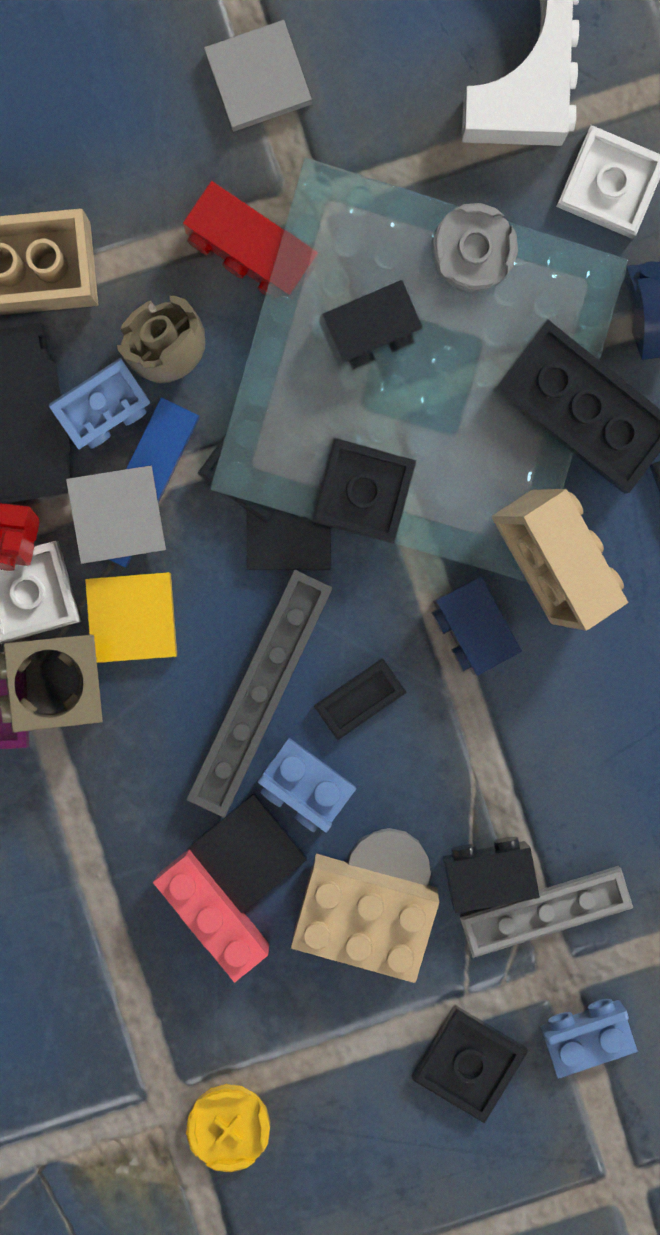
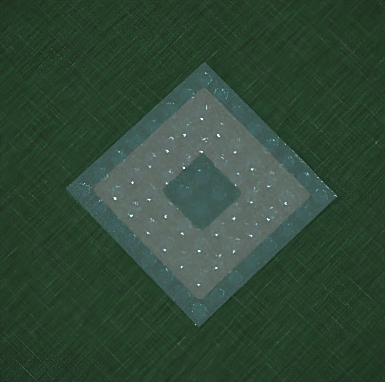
[210,158,628,582]

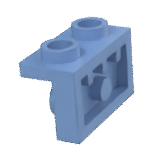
[49,358,150,450]
[258,738,357,833]
[540,999,638,1079]

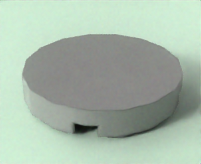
[431,203,518,292]
[348,828,431,886]

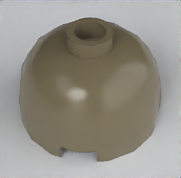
[117,296,205,383]

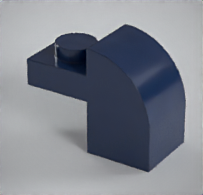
[625,261,660,360]

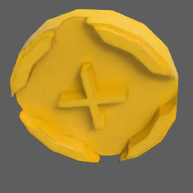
[186,1084,271,1172]

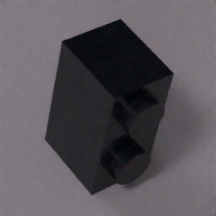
[318,280,423,371]
[443,837,540,913]

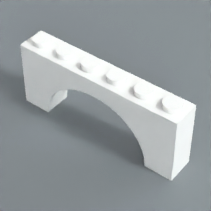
[462,0,579,146]

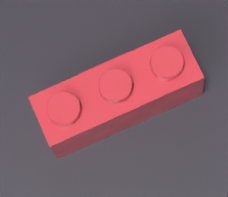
[153,849,270,983]

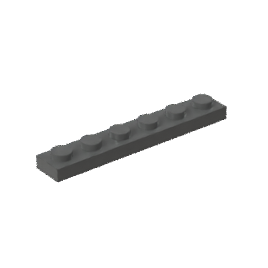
[187,570,333,818]

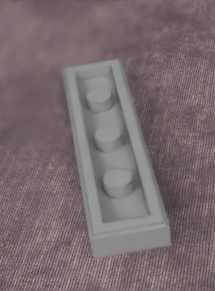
[459,866,633,958]

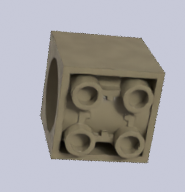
[0,634,103,732]

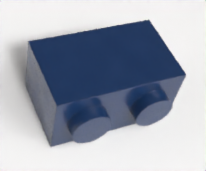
[431,576,522,676]

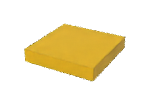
[85,572,177,663]

